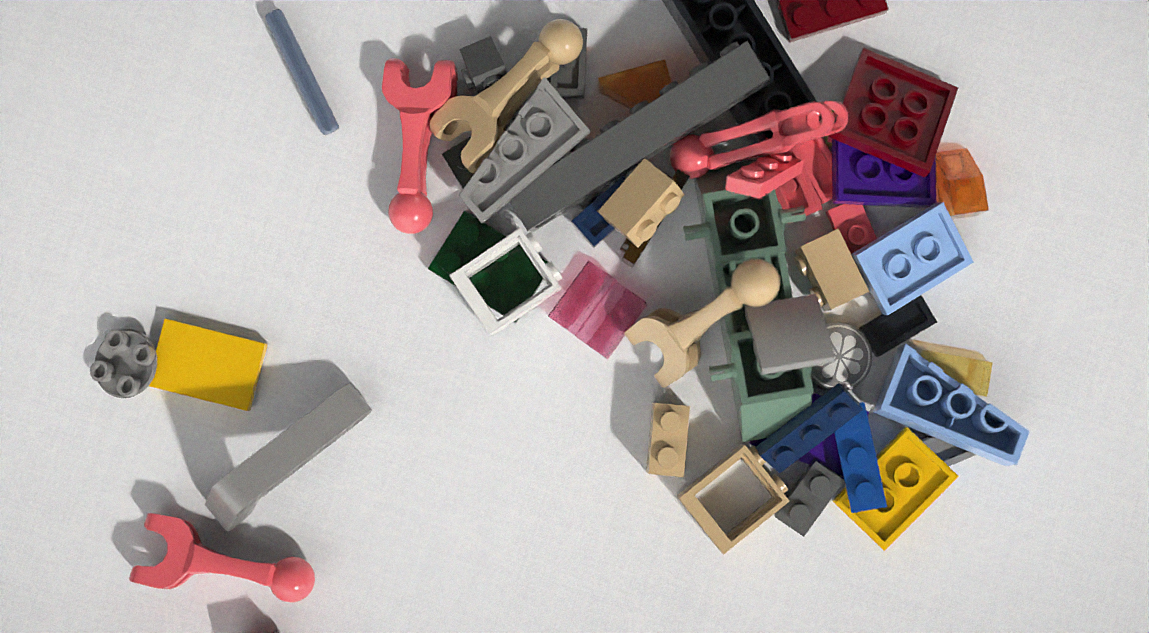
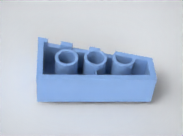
[873,344,1030,466]

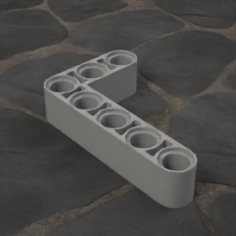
[205,383,372,532]

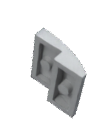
[745,294,835,375]

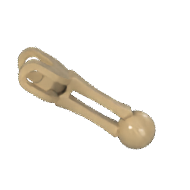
[430,19,583,173]
[624,259,780,388]

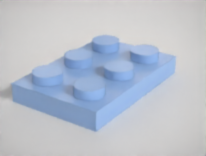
[851,202,974,315]

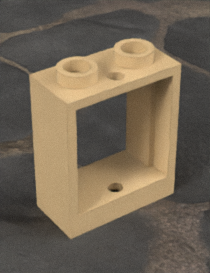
[677,444,790,555]

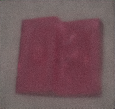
[548,261,648,360]

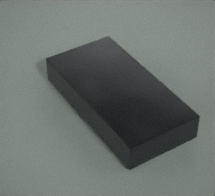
[858,295,937,357]

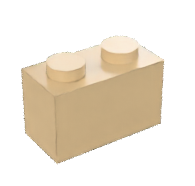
[598,158,685,247]
[794,229,869,312]
[646,403,690,477]

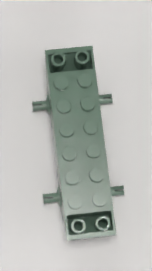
[683,159,814,442]

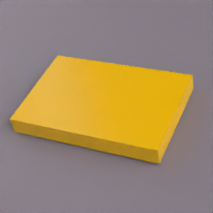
[149,319,268,411]
[832,426,959,551]

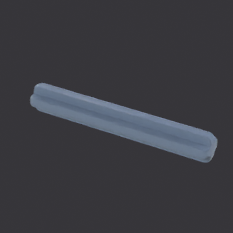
[265,9,339,135]

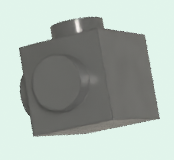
[459,36,507,94]

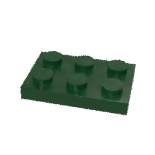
[428,211,548,324]

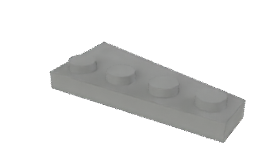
[459,77,590,224]

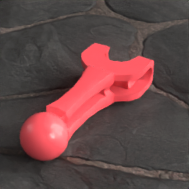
[382,58,458,234]
[670,101,848,179]
[129,513,315,603]

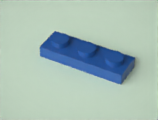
[834,402,887,513]

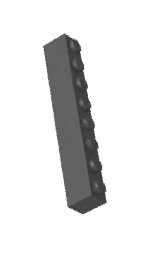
[510,41,771,232]

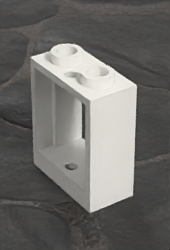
[450,228,562,336]

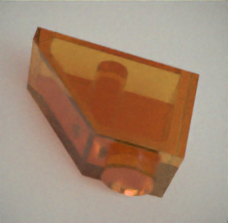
[598,59,672,109]
[936,148,989,219]

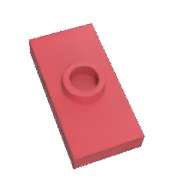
[826,204,877,272]

